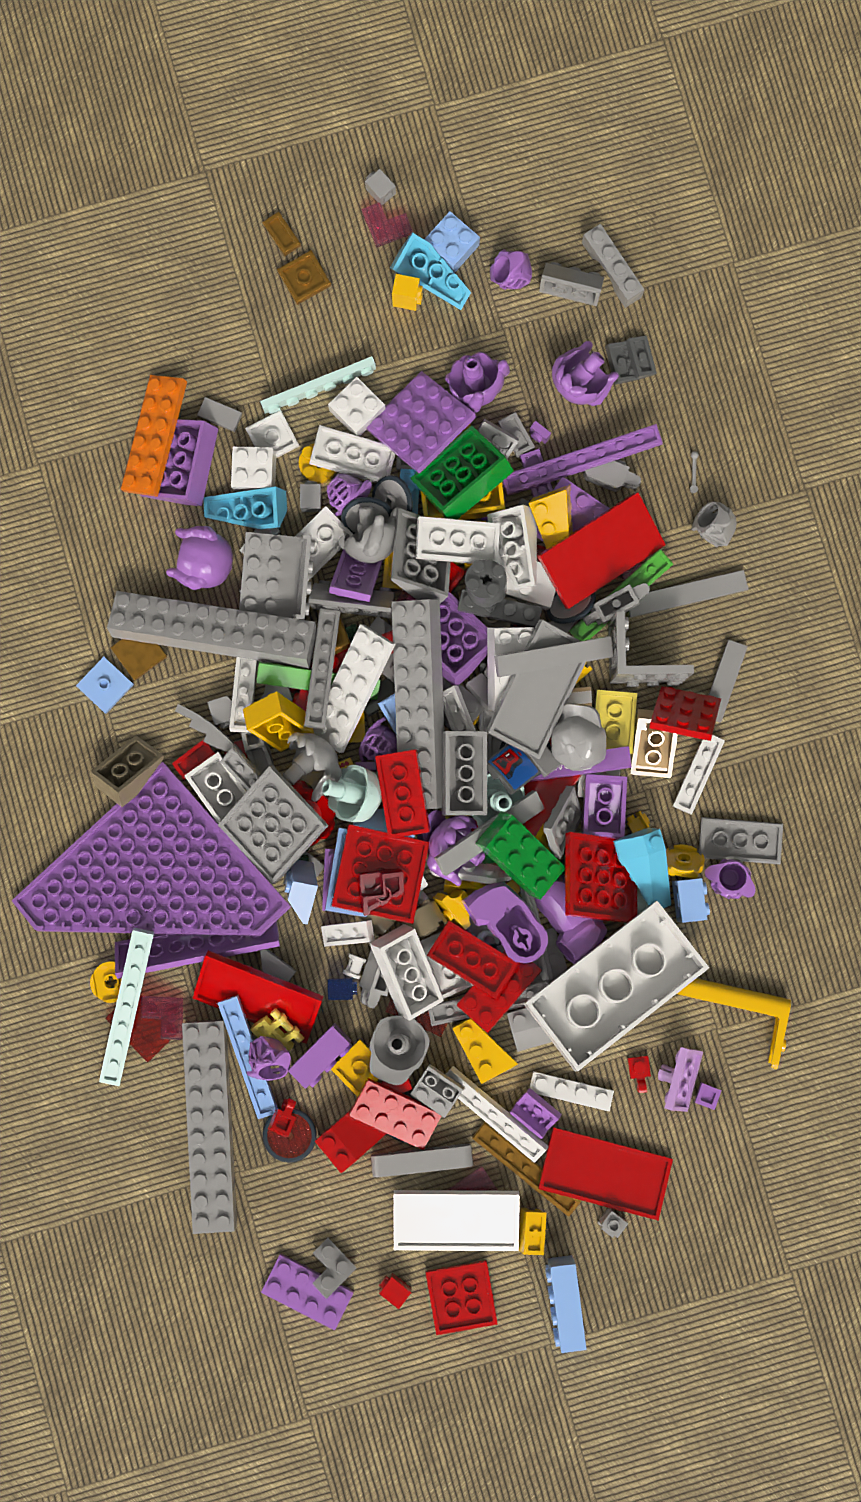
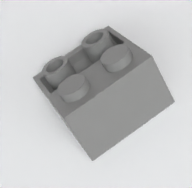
[410,1064,464,1118]

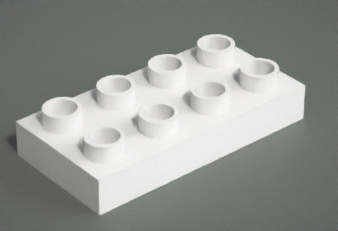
[524,901,709,1071]

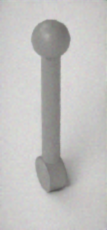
[690,451,699,493]

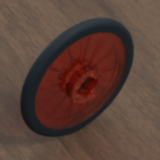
[263,1108,317,1163]

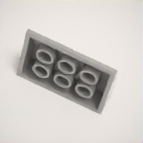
[391,508,450,603]
[308,580,395,619]

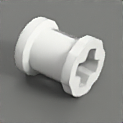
[343,954,366,979]

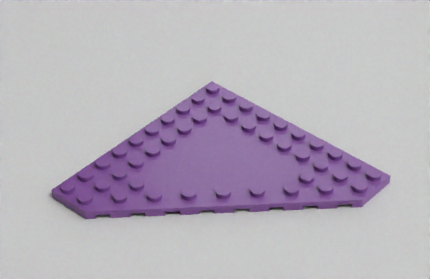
[12,762,291,936]

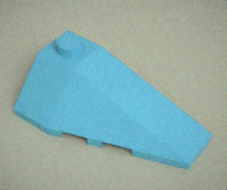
[390,233,471,310]
[203,486,287,530]
[613,827,671,908]

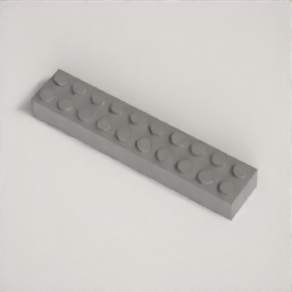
[107,591,317,669]
[392,599,444,809]
[182,1019,237,1234]

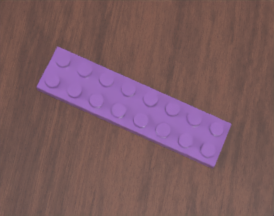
[115,921,280,979]

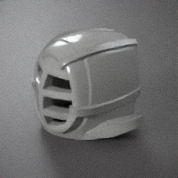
[691,502,737,548]

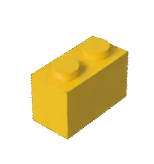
[392,274,423,311]

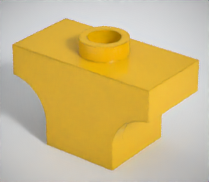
[433,889,471,930]

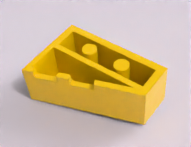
[529,484,573,549]

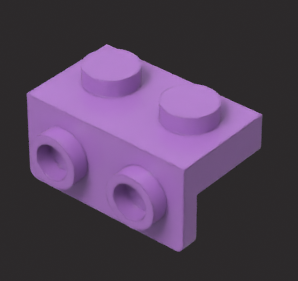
[510,1088,562,1139]

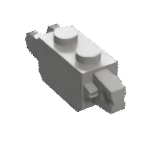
[583,460,641,492]

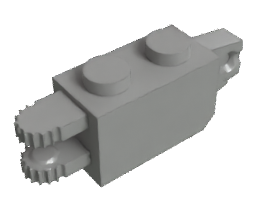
[583,583,650,626]
[359,948,389,1008]

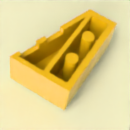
[452,1018,518,1084]

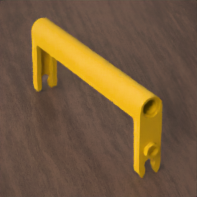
[677,978,791,1069]

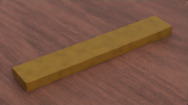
[472,1121,581,1217]

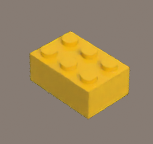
[243,691,314,752]

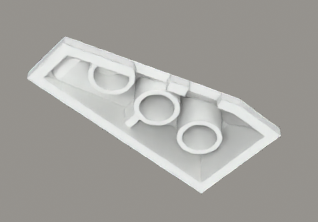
[487,505,537,590]

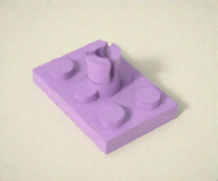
[658,1047,703,1112]

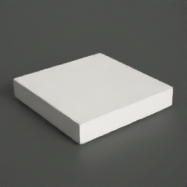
[245,410,299,458]

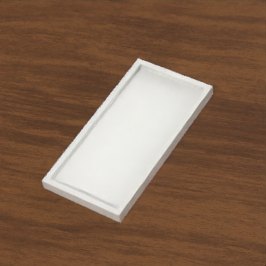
[394,1190,519,1251]

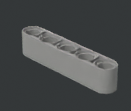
[371,1144,473,1177]

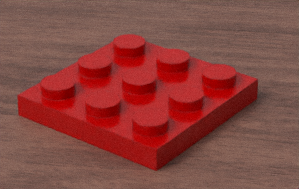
[649,686,722,741]
[425,1260,498,1335]

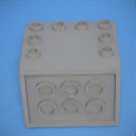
[239,532,315,619]
[608,611,694,687]

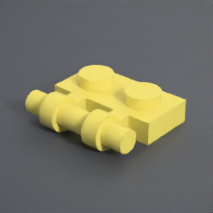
[250,1008,304,1051]

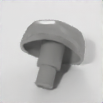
[551,703,606,771]
[369,1015,430,1085]

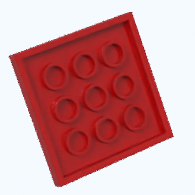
[331,824,429,924]
[565,832,637,923]

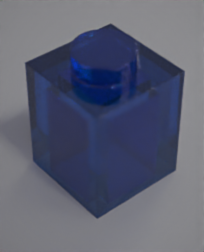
[328,978,357,1000]

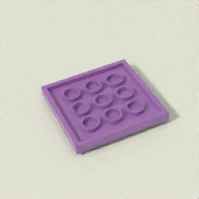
[366,371,476,474]

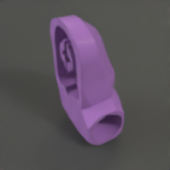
[535,874,607,964]
[462,882,548,963]

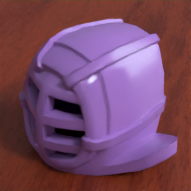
[490,249,532,290]
[327,473,372,516]
[359,716,397,762]
[705,859,755,899]
[246,1036,291,1081]

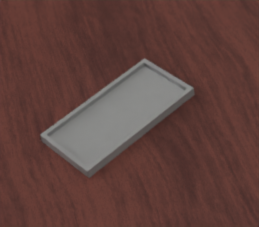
[486,620,586,759]

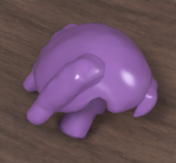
[552,341,619,406]
[445,351,510,414]
[166,526,233,590]
[427,815,485,886]

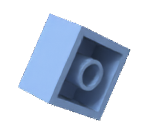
[424,211,480,273]
[672,878,710,923]

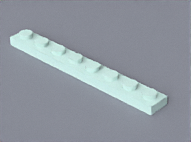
[99,928,154,1086]

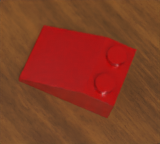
[315,1109,387,1173]

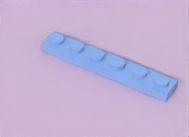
[218,995,278,1119]

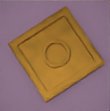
[277,250,331,305]
[110,639,167,680]

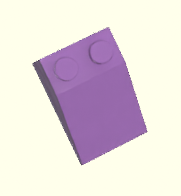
[581,774,627,839]

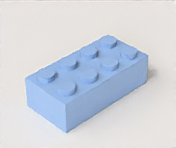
[545,1255,587,1353]

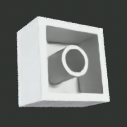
[328,377,386,436]
[231,446,276,491]

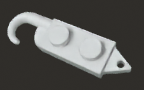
[430,861,511,884]

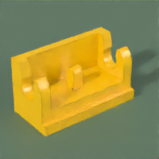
[518,1208,547,1255]

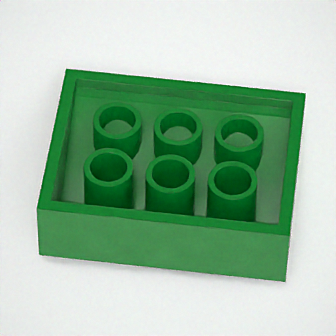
[410,425,514,520]

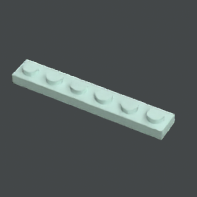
[260,356,376,414]

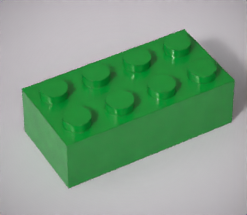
[475,811,565,900]

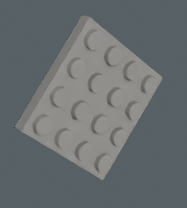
[218,766,329,885]

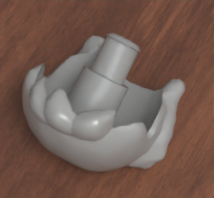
[338,505,398,563]
[283,732,342,802]

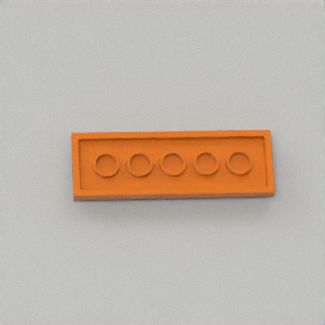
[121,375,187,497]

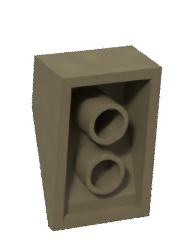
[91,735,164,807]

